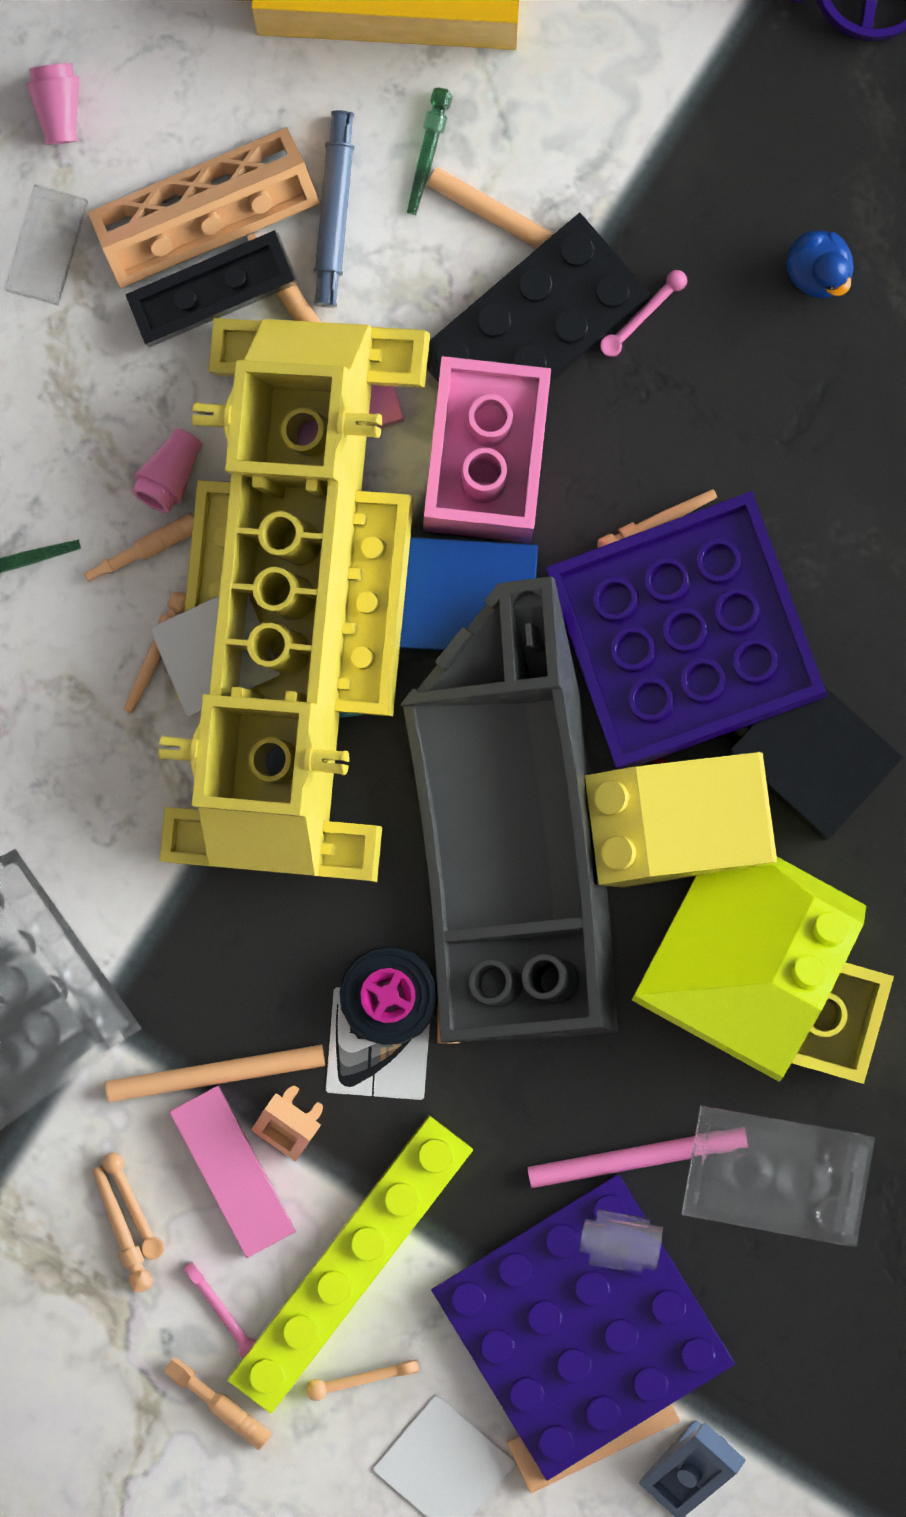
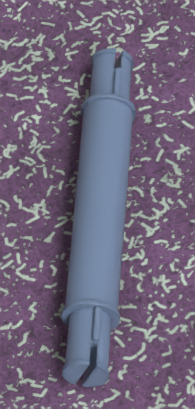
[314,110,354,308]

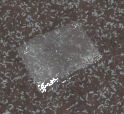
[681,1105,875,1247]

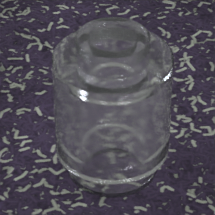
[579,1209,663,1274]

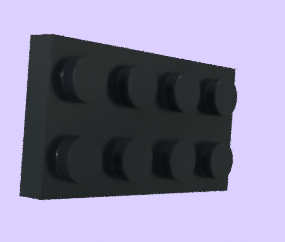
[427,212,651,384]

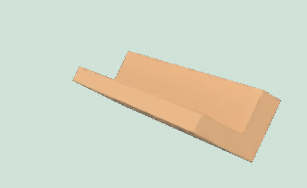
[87,127,320,289]

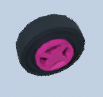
[339,946,438,1045]

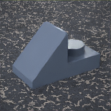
[639,1421,746,1517]

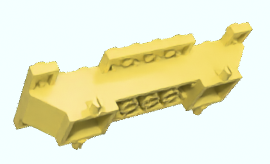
[158,318,430,882]

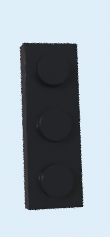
[125,230,299,347]

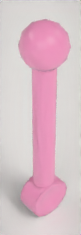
[600,270,688,358]
[183,1261,256,1358]

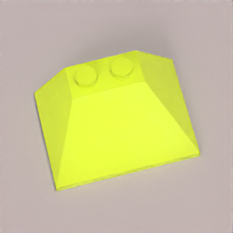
[632,856,866,1082]

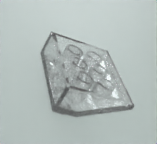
[0,849,142,1130]

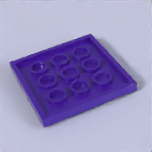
[546,491,828,770]
[431,1173,736,1481]

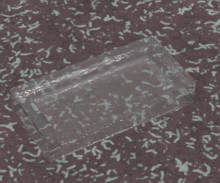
[4,184,88,306]

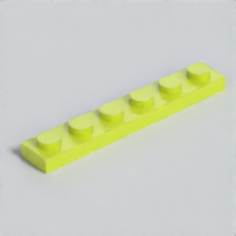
[227,1115,473,1414]

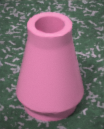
[26,63,80,145]
[131,428,203,513]

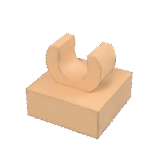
[251,1085,323,1162]

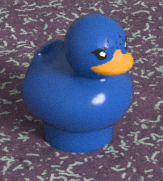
[786,230,854,299]

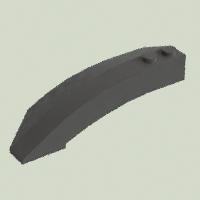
[400,576,618,1043]

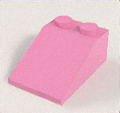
[423,356,551,543]

